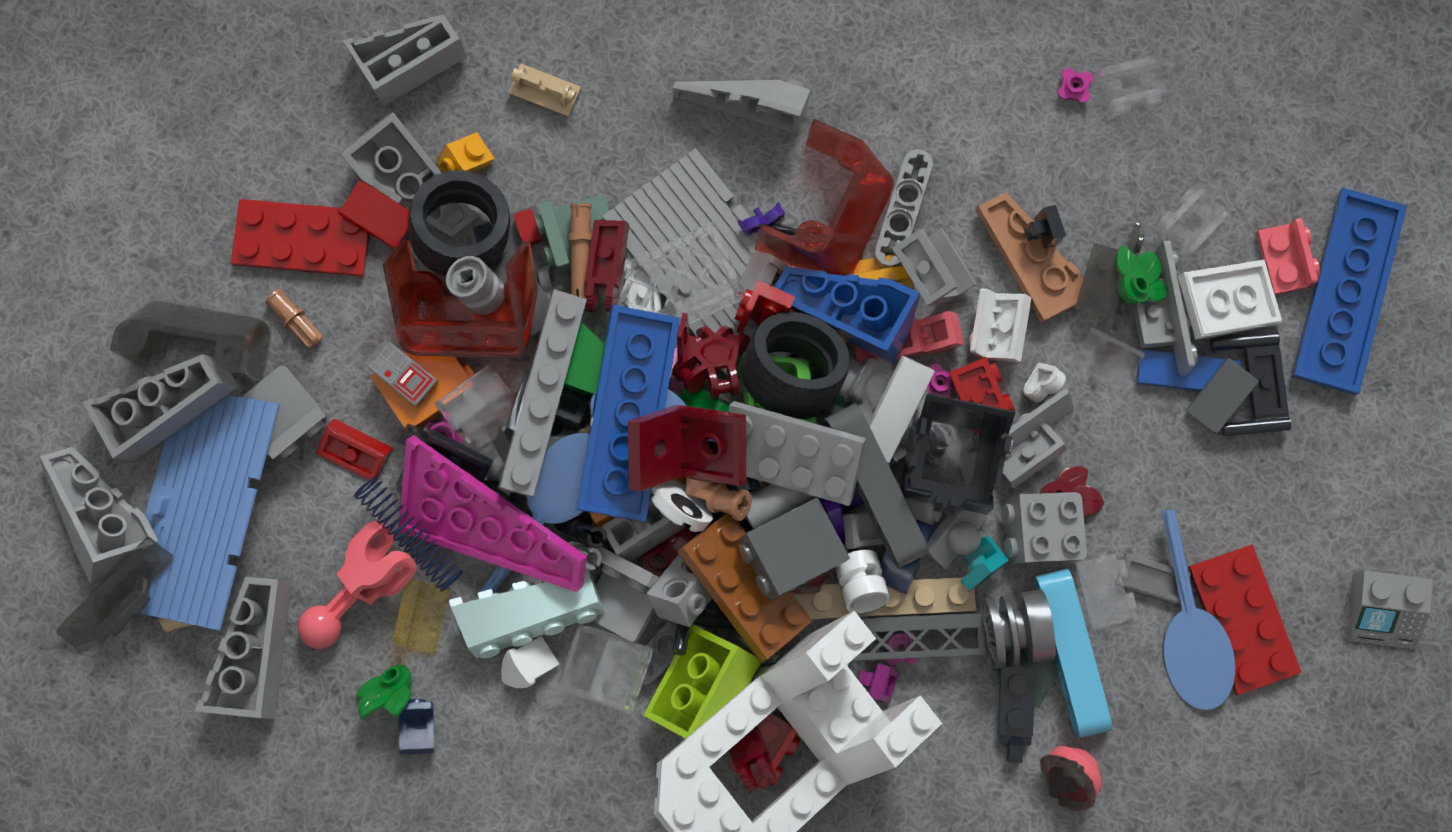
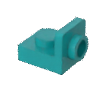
[961,535,1009,591]

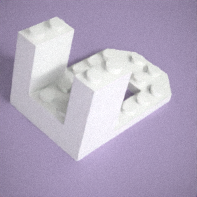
[654,611,942,832]

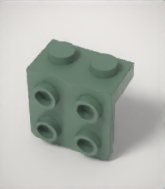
[535,195,609,275]

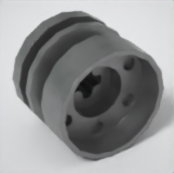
[982,589,1056,669]

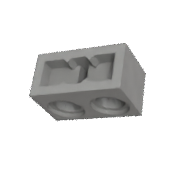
[647,554,712,627]

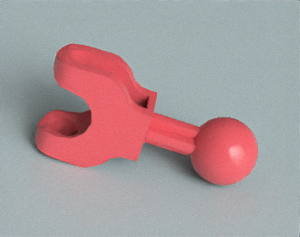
[297,521,417,649]

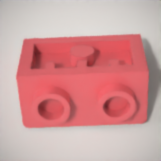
[1256,218,1320,295]

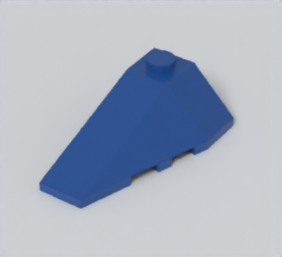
[775,267,920,364]

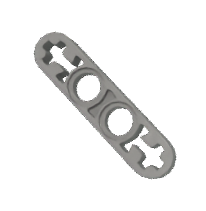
[874,149,933,269]

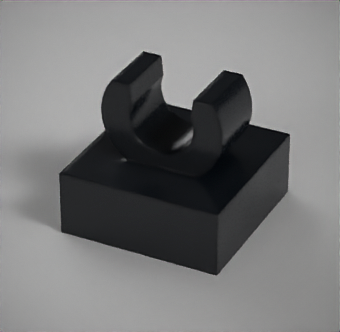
[1024,205,1066,249]

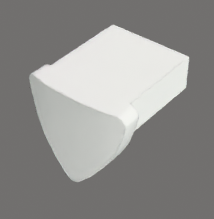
[501,636,559,688]

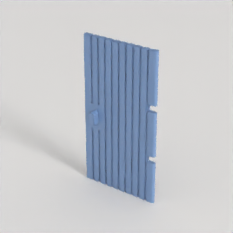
[119,395,280,631]

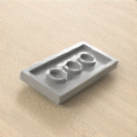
[729,401,866,506]

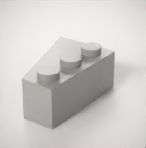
[342,14,467,107]

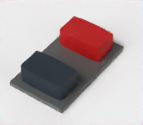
[467,205,549,255]

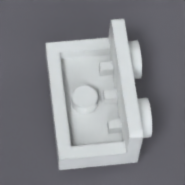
[970,289,1032,362]

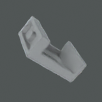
[892,228,977,306]

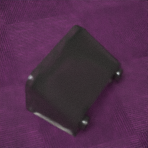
[110,301,272,386]

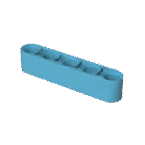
[1034,568,1112,739]

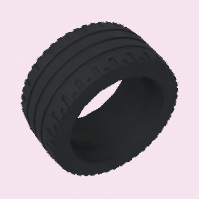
[408,170,510,276]
[741,312,850,419]

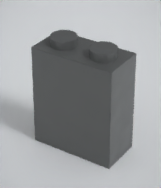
[738,497,850,601]

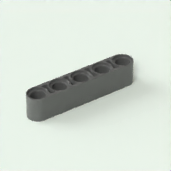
[824,403,929,569]

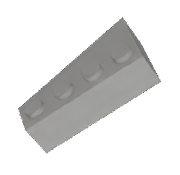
[82,354,238,462]
[194,577,291,719]

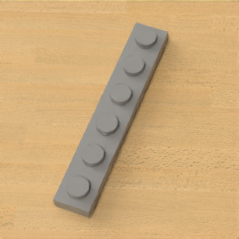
[498,289,587,498]

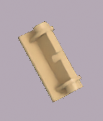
[508,64,581,117]

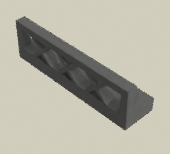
[852,612,986,661]

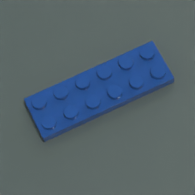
[1291,188,1407,395]
[576,304,680,522]

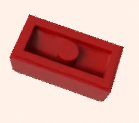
[338,180,409,250]
[315,419,393,482]

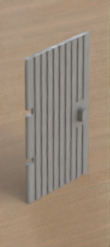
[602,148,796,393]

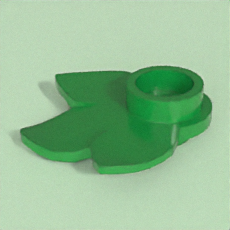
[1116,245,1167,304]
[356,665,412,720]

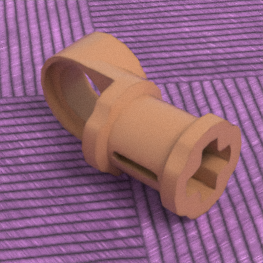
[685,477,752,521]

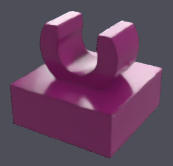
[858,664,899,705]

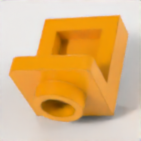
[436,132,495,173]

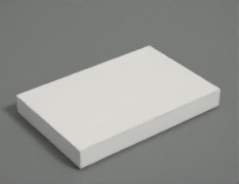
[1177,260,1283,340]

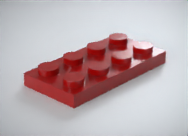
[231,199,370,277]
[1187,544,1302,695]

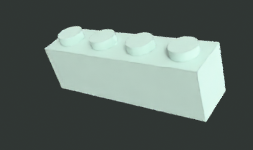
[449,569,605,658]

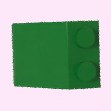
[563,322,604,402]

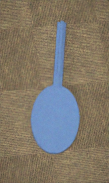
[480,433,589,594]
[1162,509,1235,710]

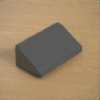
[1186,357,1258,434]

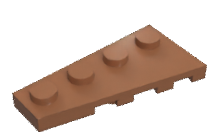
[975,193,1099,324]

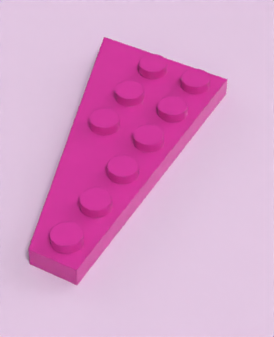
[398,435,587,592]

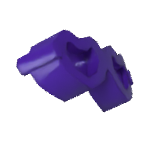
[737,202,785,235]

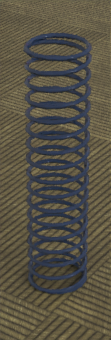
[354,476,463,592]

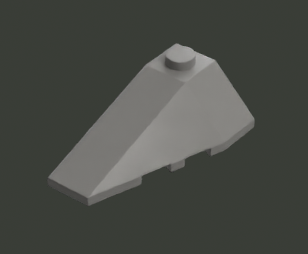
[673,80,810,135]
[341,112,477,238]
[40,447,159,584]

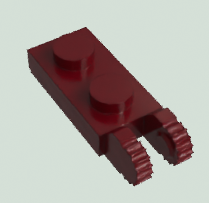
[585,220,629,313]
[728,725,776,792]

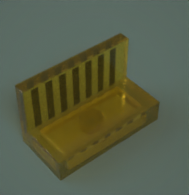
[392,578,451,654]

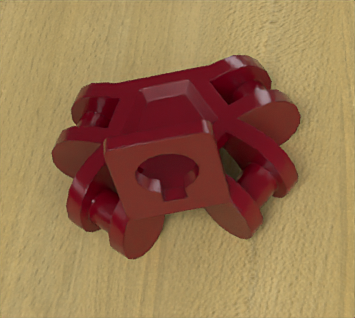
[672,313,750,399]

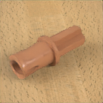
[265,289,322,348]

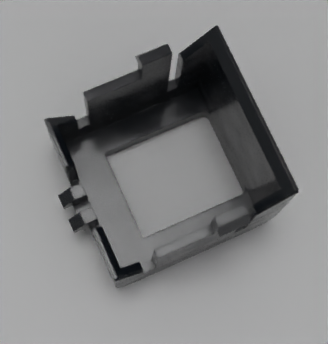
[900,393,1016,515]

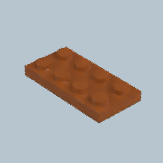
[677,513,813,663]

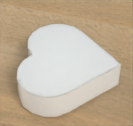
[1023,362,1066,403]

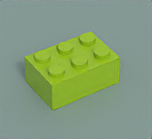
[643,624,761,739]

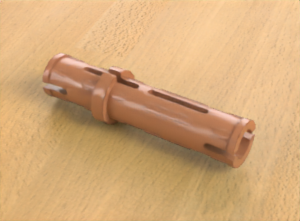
[567,203,592,298]

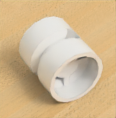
[835,550,890,613]

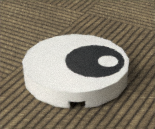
[651,479,713,532]

